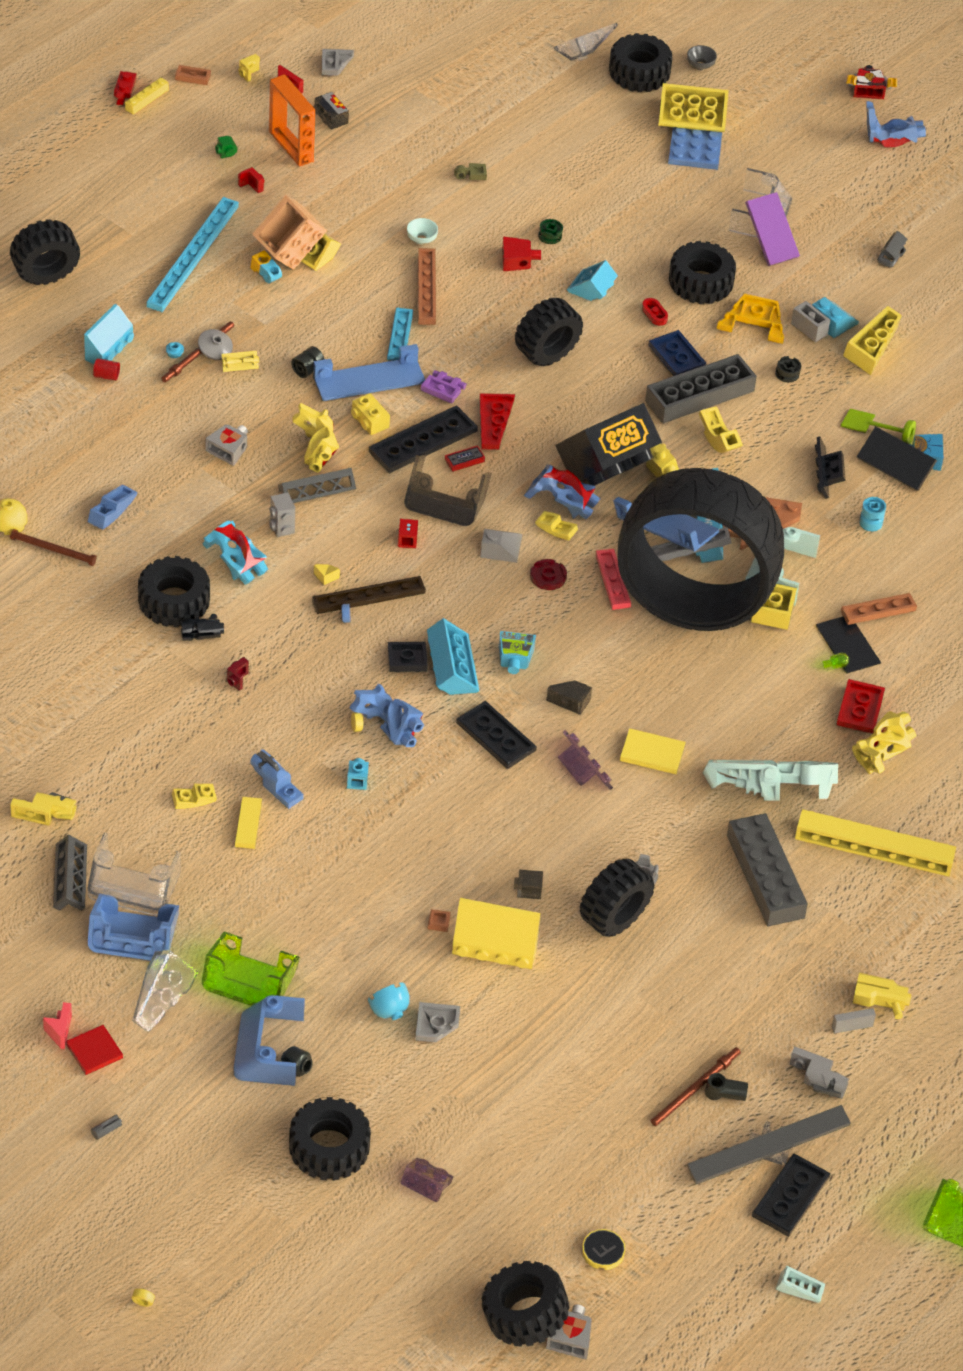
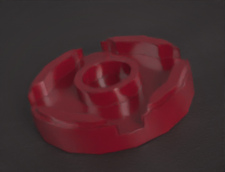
[530,559,567,590]

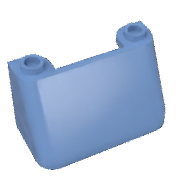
[88,894,179,962]

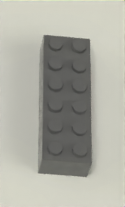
[645,354,757,423]
[727,813,808,927]

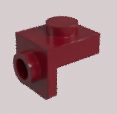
[227,657,249,691]

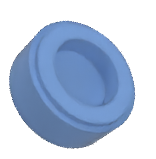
[342,604,351,623]

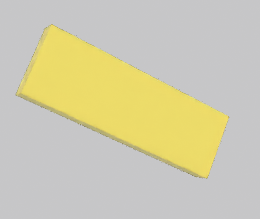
[235,797,262,849]

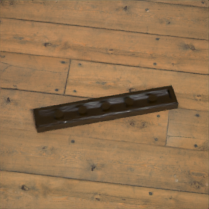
[312,576,426,614]

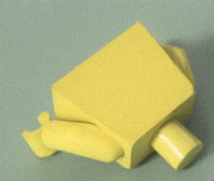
[646,443,679,478]

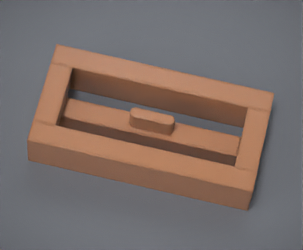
[175,65,211,85]

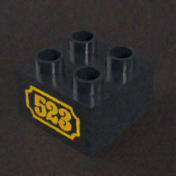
[555,403,663,486]

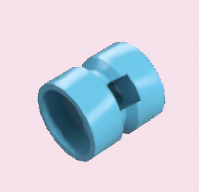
[859,497,886,532]

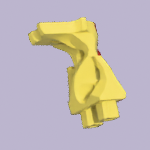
[292,403,339,473]
[852,711,916,774]

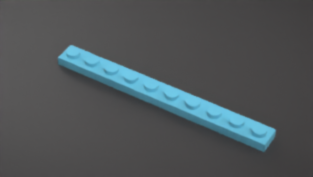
[147,197,239,312]

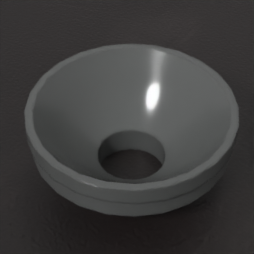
[687,45,717,70]

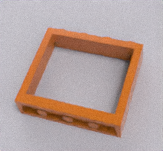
[269,74,315,167]

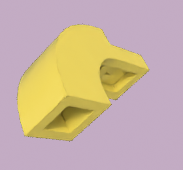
[699,406,743,453]

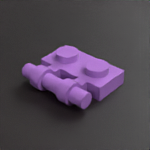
[421,370,467,404]

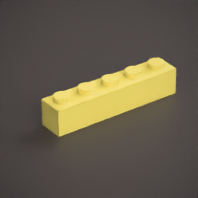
[125,78,169,114]

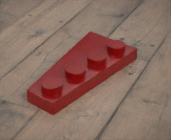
[479,393,515,450]

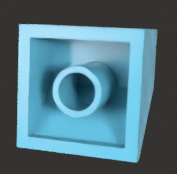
[567,260,618,301]
[812,297,859,338]

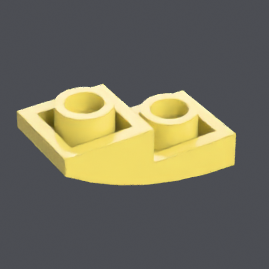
[172,784,217,809]

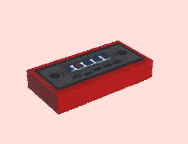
[445,445,485,472]

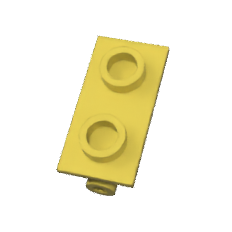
[221,351,259,372]

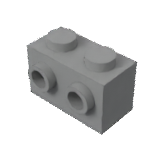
[791,301,830,342]
[269,492,295,537]

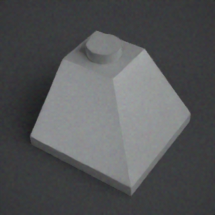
[480,529,522,563]

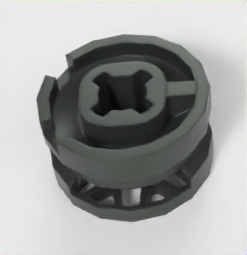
[775,356,802,383]

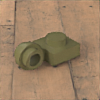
[454,163,487,180]

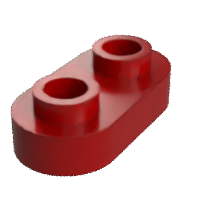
[642,298,668,326]

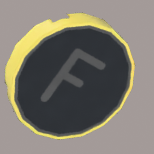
[582,1229,625,1270]

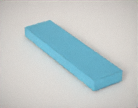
[387,308,413,361]

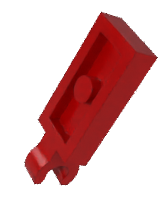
[114,71,137,105]

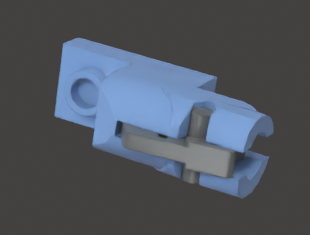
[250,749,304,809]

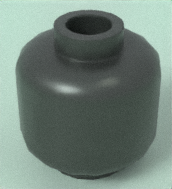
[281,1046,313,1077]

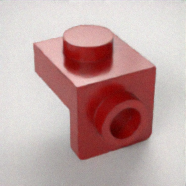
[238,167,265,193]

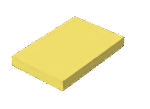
[620,728,686,774]

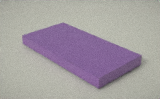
[745,192,800,266]

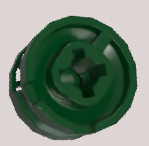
[538,219,563,244]

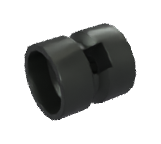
[291,346,325,378]

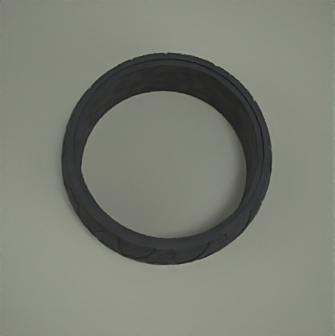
[618,468,784,631]

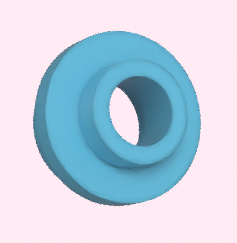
[166,342,184,358]

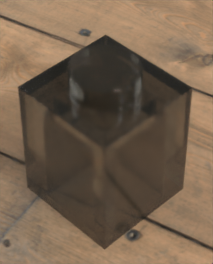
[514,869,543,899]

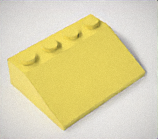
[659,83,729,133]
[452,898,541,969]

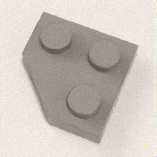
[416,1002,460,1042]

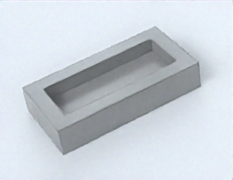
[832,1008,876,1034]

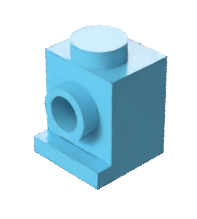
[347,758,369,790]

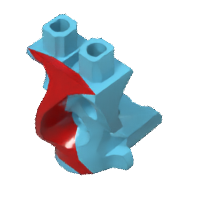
[202,520,268,585]

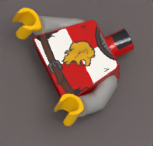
[846,65,897,99]

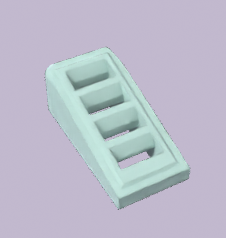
[776,1266,825,1303]

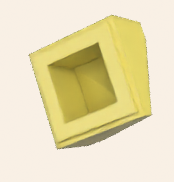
[314,564,340,585]

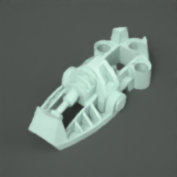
[703,760,838,801]

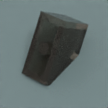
[546,680,592,715]

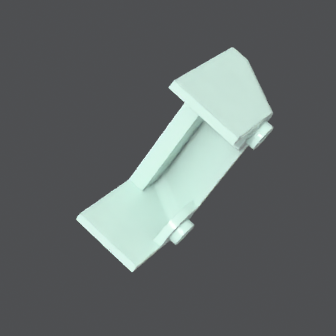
[745,527,820,606]

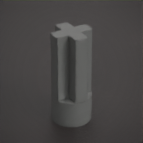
[91,1114,122,1140]

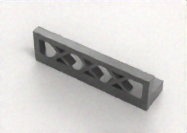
[278,467,356,503]
[53,834,87,911]

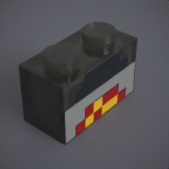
[313,92,349,130]

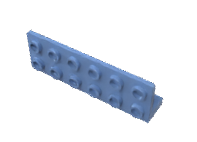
[313,344,425,401]
[613,497,719,552]

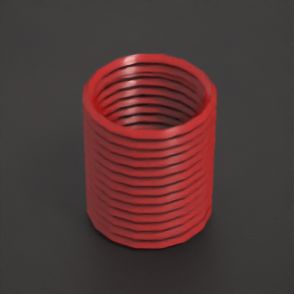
[93,358,120,381]

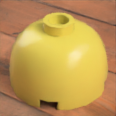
[0,498,28,535]

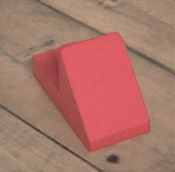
[43,1002,72,1049]

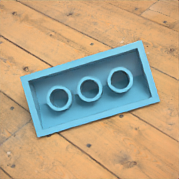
[427,618,480,695]

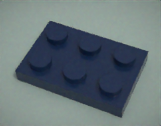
[648,330,706,376]

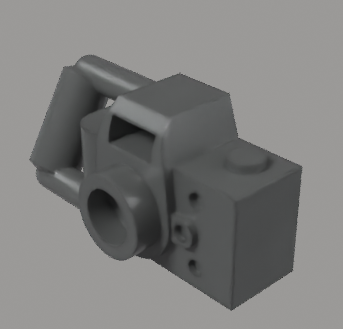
[877,231,908,268]

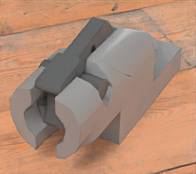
[789,1047,849,1099]

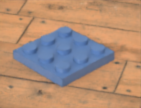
[668,127,722,170]

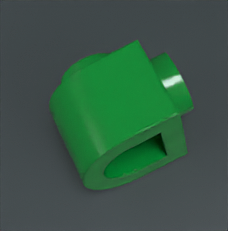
[215,136,238,159]

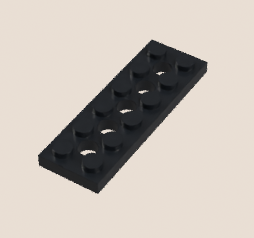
[368,405,478,474]

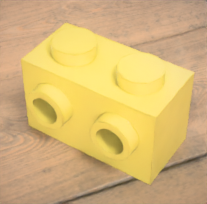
[351,393,390,435]

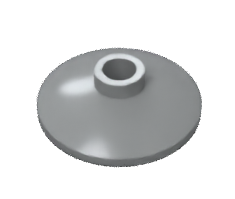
[198,329,233,360]

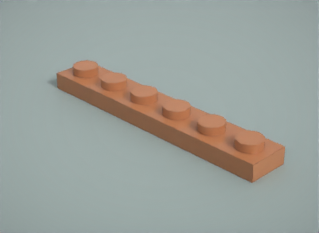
[418,248,436,325]

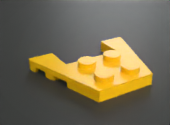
[717,294,784,344]

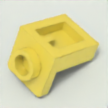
[238,54,260,82]

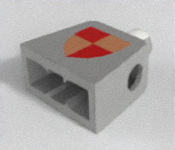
[206,425,248,466]
[546,1304,592,1360]

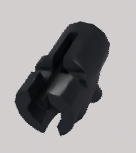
[181,614,224,641]

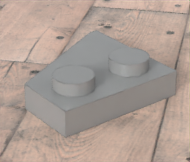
[322,49,354,76]

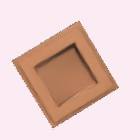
[428,909,451,932]

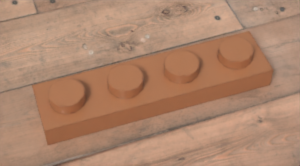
[841,593,917,625]

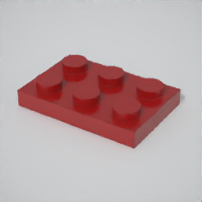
[836,679,885,734]

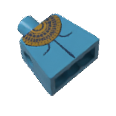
[909,434,944,471]

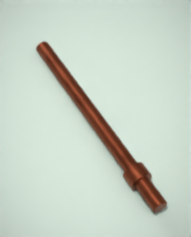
[161,321,234,383]
[651,1047,741,1126]

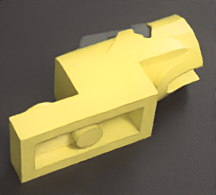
[10,792,77,826]

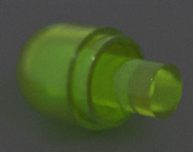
[822,652,849,669]

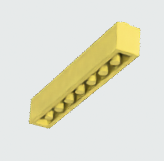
[795,809,956,877]

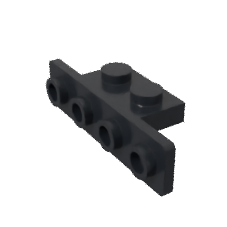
[815,436,846,499]

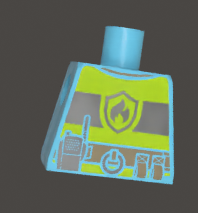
[499,631,536,674]

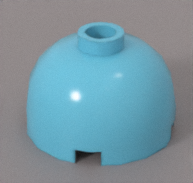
[368,982,410,1020]

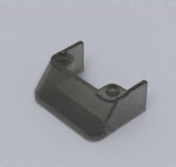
[404,453,492,526]

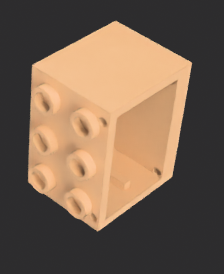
[252,195,327,270]

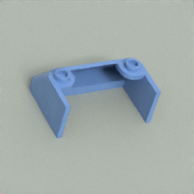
[234,995,305,1086]

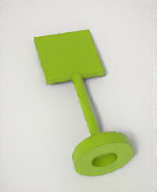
[841,408,916,444]

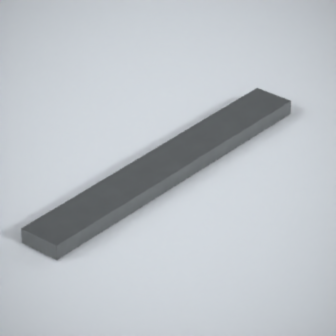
[687,1105,851,1185]

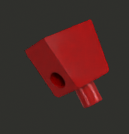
[502,236,541,271]

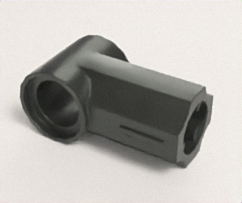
[705,1073,748,1101]

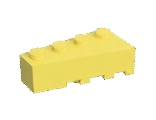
[843,306,902,375]

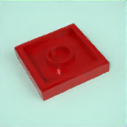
[66,1024,123,1075]

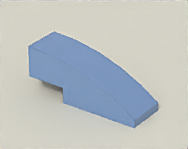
[88,484,137,530]

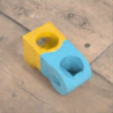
[250,250,282,284]

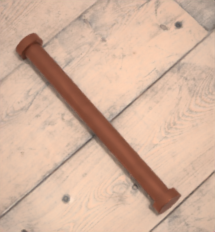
[10,529,97,566]

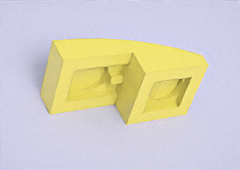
[535,511,578,541]

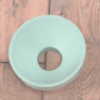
[407,218,438,245]

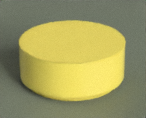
[351,712,363,732]
[131,1289,155,1307]

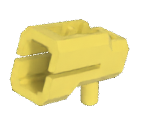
[853,973,911,1019]

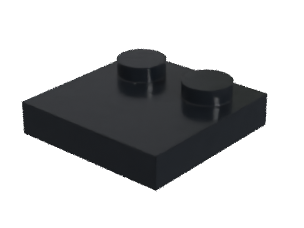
[388,642,428,672]

